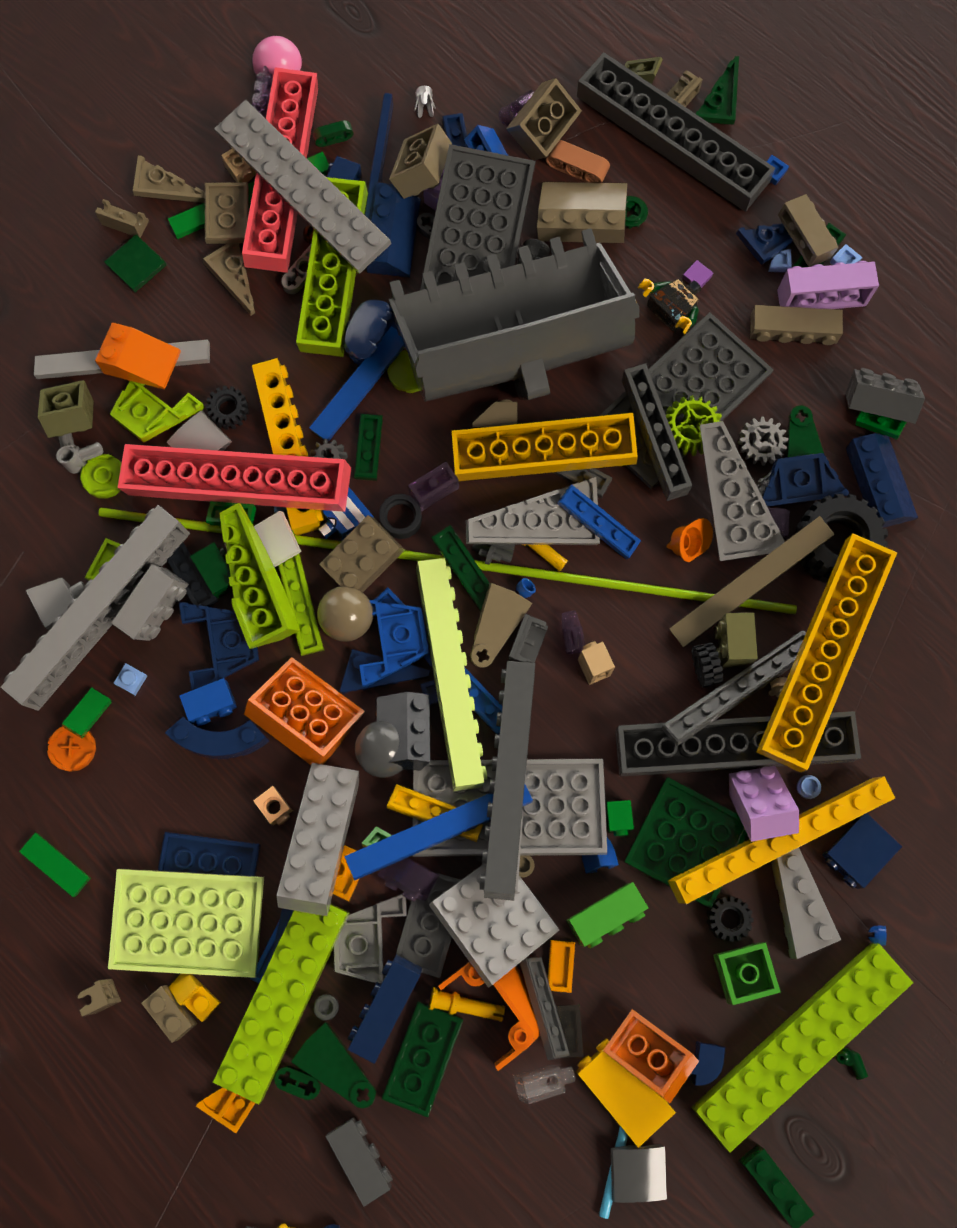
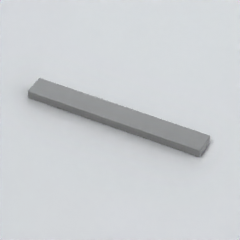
[34,340,210,379]

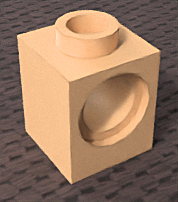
[253,786,293,826]

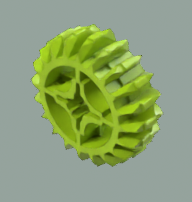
[666,395,722,456]

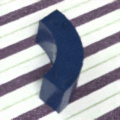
[165,717,269,759]

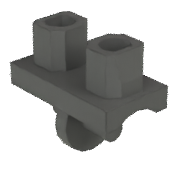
[472,544,515,565]

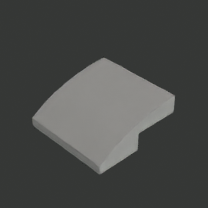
[167,411,232,451]

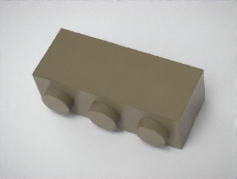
[778,194,839,267]

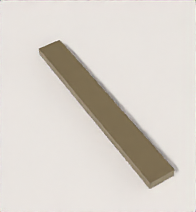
[670,516,834,647]

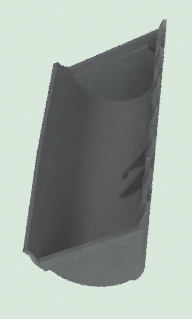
[389,228,639,402]

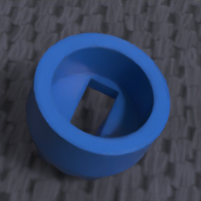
[515,578,536,598]
[868,925,887,946]

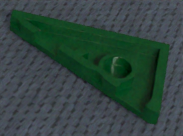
[695,56,739,125]

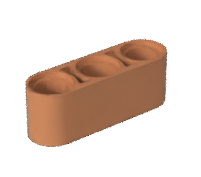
[546,140,610,183]

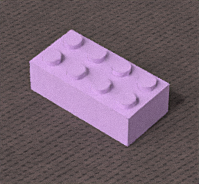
[777,261,879,309]

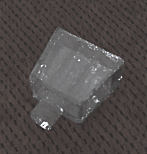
[513,1065,575,1104]

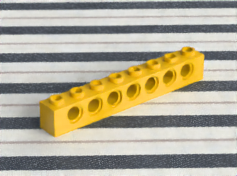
[252,358,324,535]

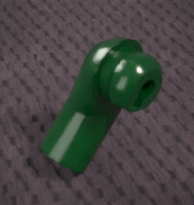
[836,1048,868,1080]

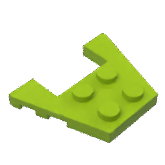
[110,381,205,443]

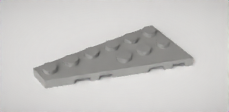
[700,421,785,561]
[466,477,600,545]

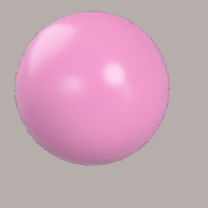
[252,36,302,84]

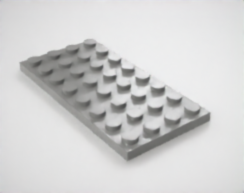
[413,759,607,857]

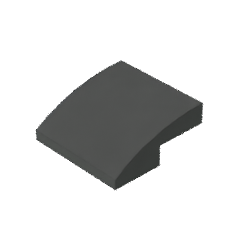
[610,1144,667,1203]

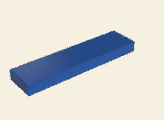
[557,484,641,559]

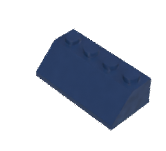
[367,183,421,278]
[846,433,918,528]

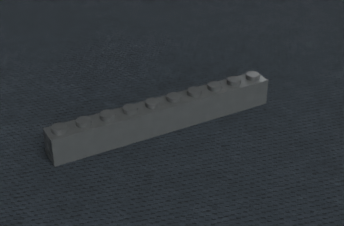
[480,661,535,901]

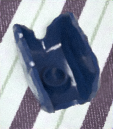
[343,300,397,366]

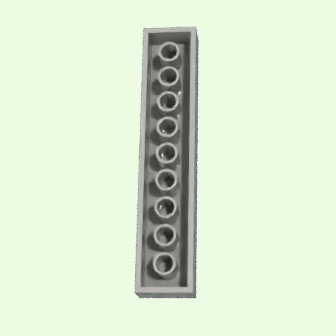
[1,505,190,711]

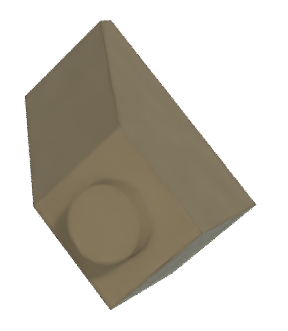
[472,400,517,429]

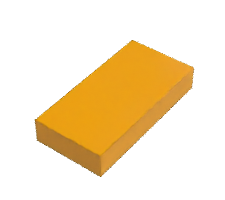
[547,940,575,993]

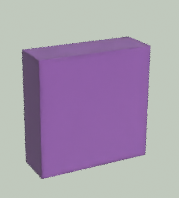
[682,260,713,291]

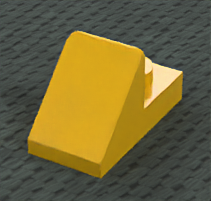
[168,973,221,1022]

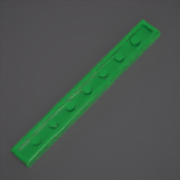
[168,151,330,239]

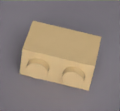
[578,641,615,685]

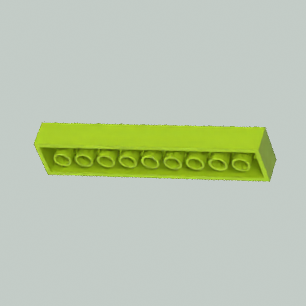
[691,943,913,1153]

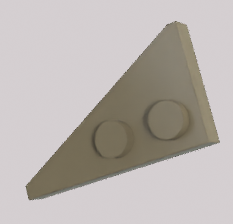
[133,155,205,203]
[203,243,255,316]

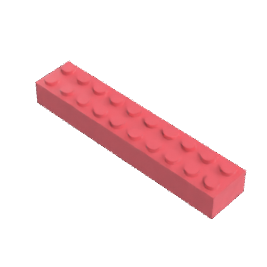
[242,67,318,273]
[118,444,351,512]

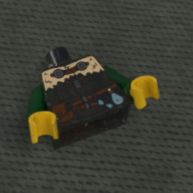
[638,279,701,334]

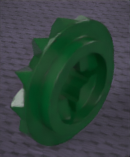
[625,196,648,229]

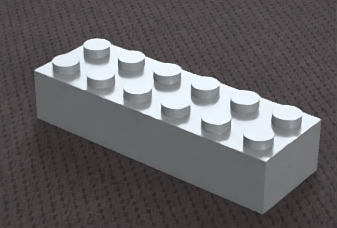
[277,763,359,916]

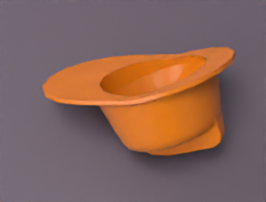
[667,518,713,562]

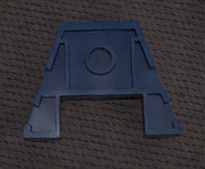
[179,602,260,690]

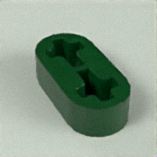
[312,120,354,147]
[274,1066,321,1100]

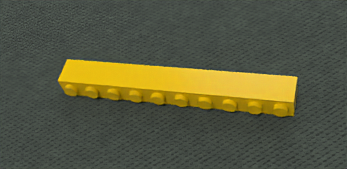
[668,776,895,904]

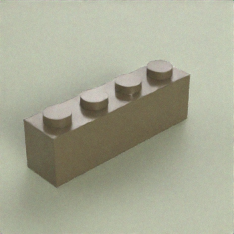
[750,305,843,345]

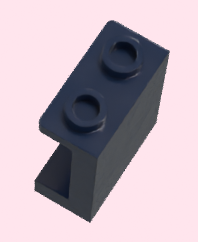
[822,813,902,889]

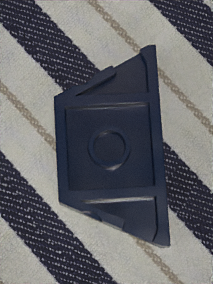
[762,453,849,506]

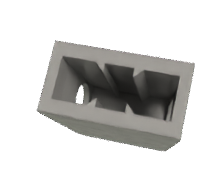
[26,578,85,630]

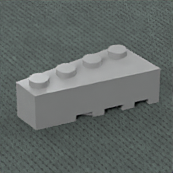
[771,847,841,959]

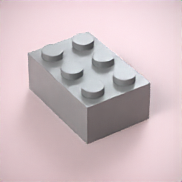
[111,564,189,641]

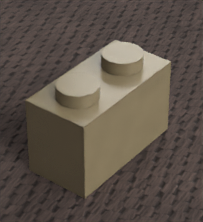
[141,985,198,1043]

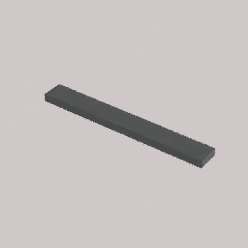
[662,630,806,746]

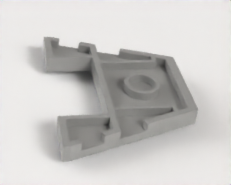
[334,894,407,983]

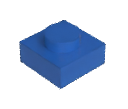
[766,155,789,186]

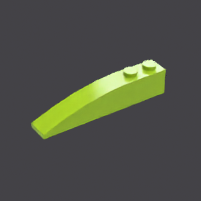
[219,503,300,649]

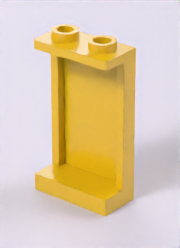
[576,1038,676,1148]

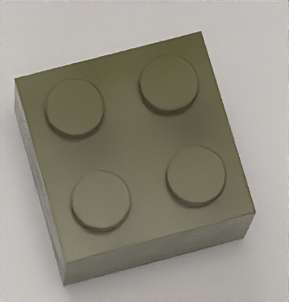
[38,380,94,438]
[714,613,758,669]

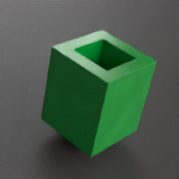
[605,800,634,836]

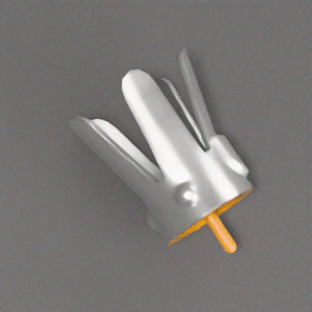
[414,86,436,118]

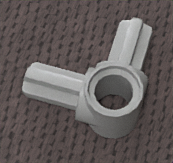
[56,433,104,474]

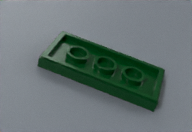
[382,1001,463,1118]

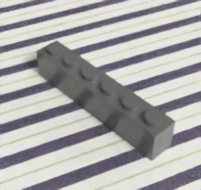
[621,363,692,501]

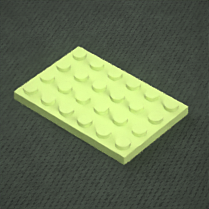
[108,869,264,978]

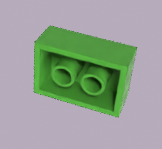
[566,882,649,948]

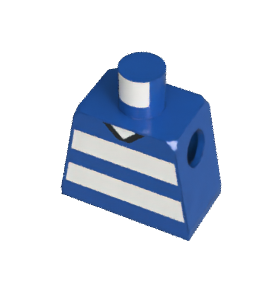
[318,487,374,540]

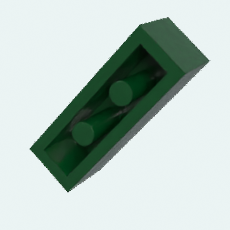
[739,1144,814,1228]

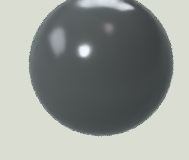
[355,721,403,778]

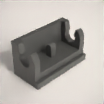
[508,614,548,663]

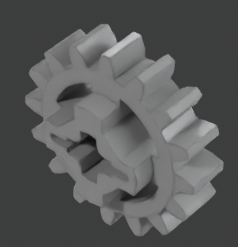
[738,417,788,466]

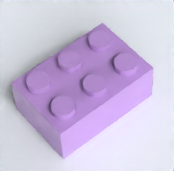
[729,766,799,842]

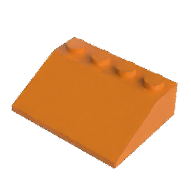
[244,657,365,765]

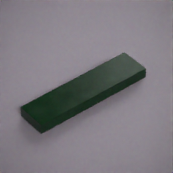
[431,525,490,612]

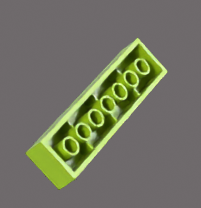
[296,177,368,357]
[213,904,350,1105]

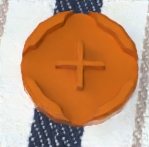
[47,726,96,772]

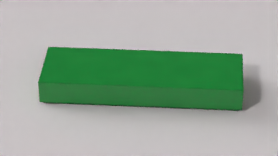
[19,833,91,897]

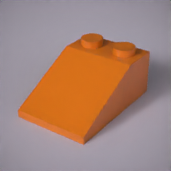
[95,323,181,390]
[603,1009,699,1104]

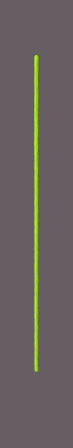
[99,508,797,614]

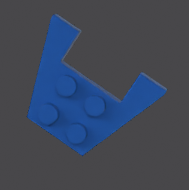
[359,600,429,687]

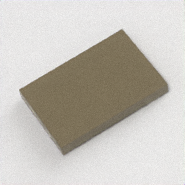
[205,182,249,244]

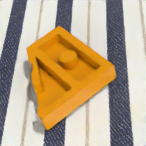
[196,1087,255,1133]

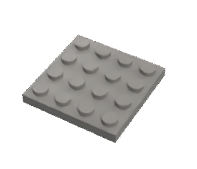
[429,865,559,988]

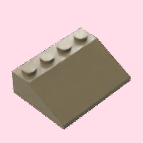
[537,182,627,243]

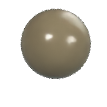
[317,586,373,642]

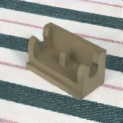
[667,71,703,107]
[95,199,149,238]
[78,979,121,1017]

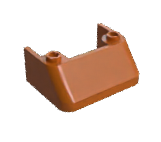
[438,962,541,1071]

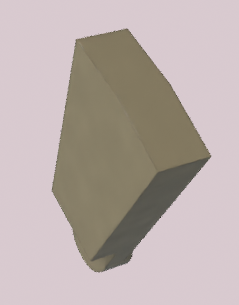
[470,583,533,667]

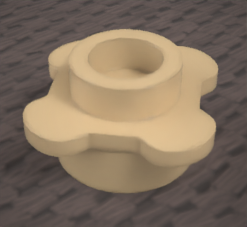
[769,677,787,697]

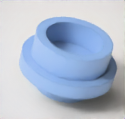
[797,775,821,799]

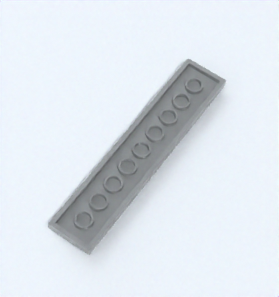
[214,100,392,274]

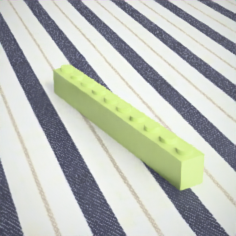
[416,558,487,792]

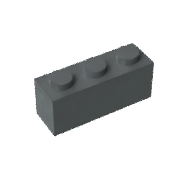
[325,1117,393,1207]

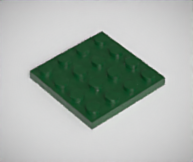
[624,777,747,909]

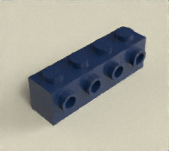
[347,954,422,1064]

